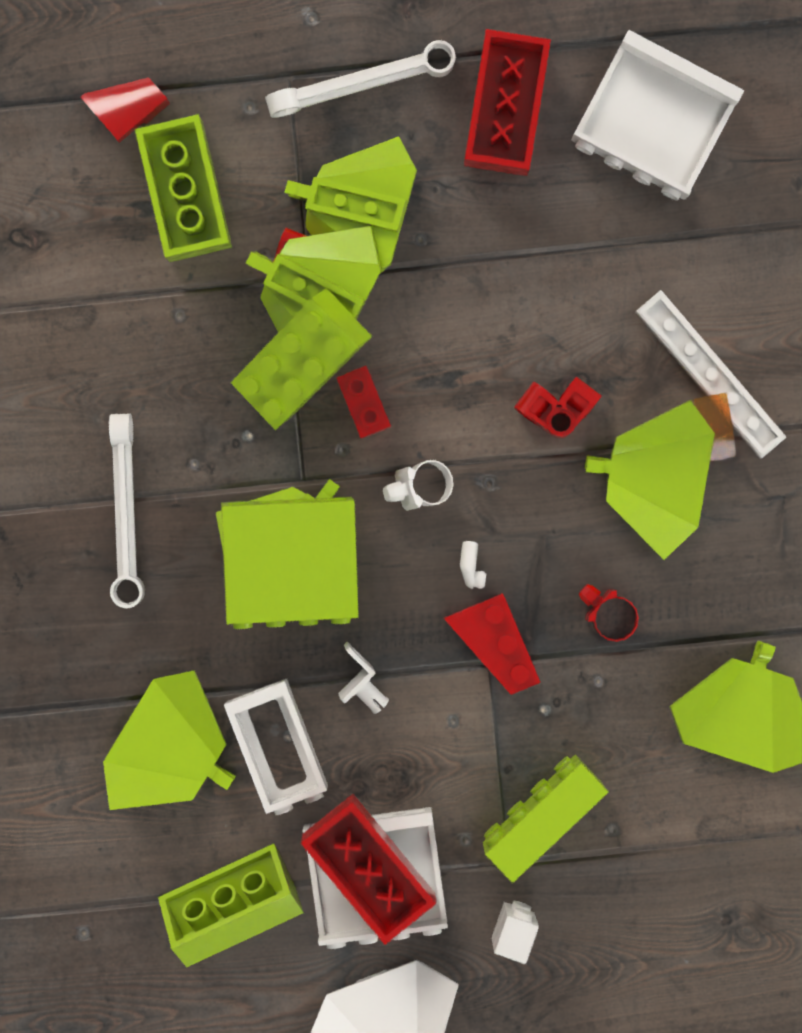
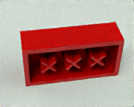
[464,29,551,176]
[301,794,437,945]

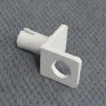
[339,642,389,714]

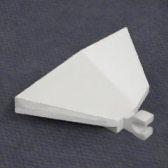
[311,960,459,1033]

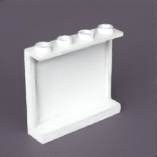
[571,30,744,201]
[303,807,448,949]

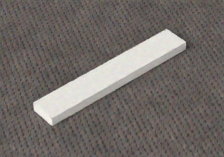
[635,290,786,458]

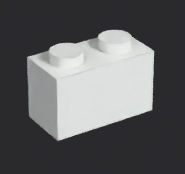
[492,901,539,964]

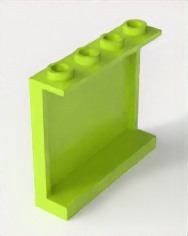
[221,497,358,629]

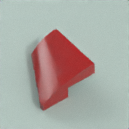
[81,78,170,143]

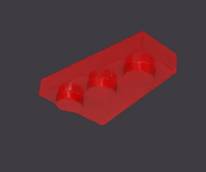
[444,593,541,695]

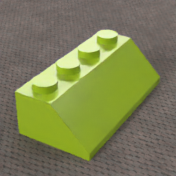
[158,844,304,967]

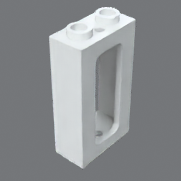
[224,678,328,815]

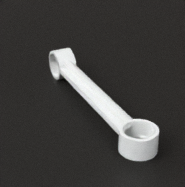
[265,40,456,118]
[109,414,145,608]

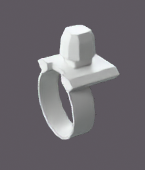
[383,460,453,511]

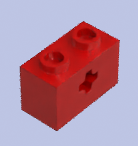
[336,365,391,439]

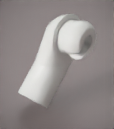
[460,541,486,589]

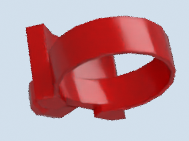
[578,584,639,642]

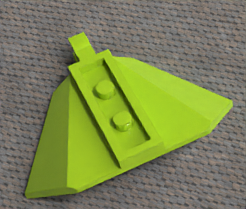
[284,136,417,274]
[246,226,381,333]
[584,400,715,560]
[669,640,802,773]
[103,670,236,810]

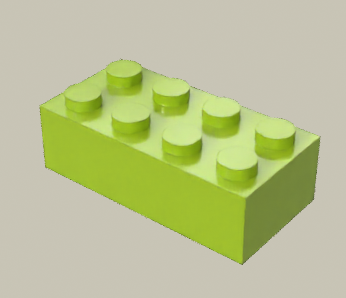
[135,114,232,262]
[231,288,372,430]
[483,754,608,883]

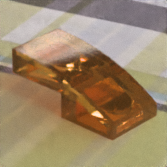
[693,392,736,462]

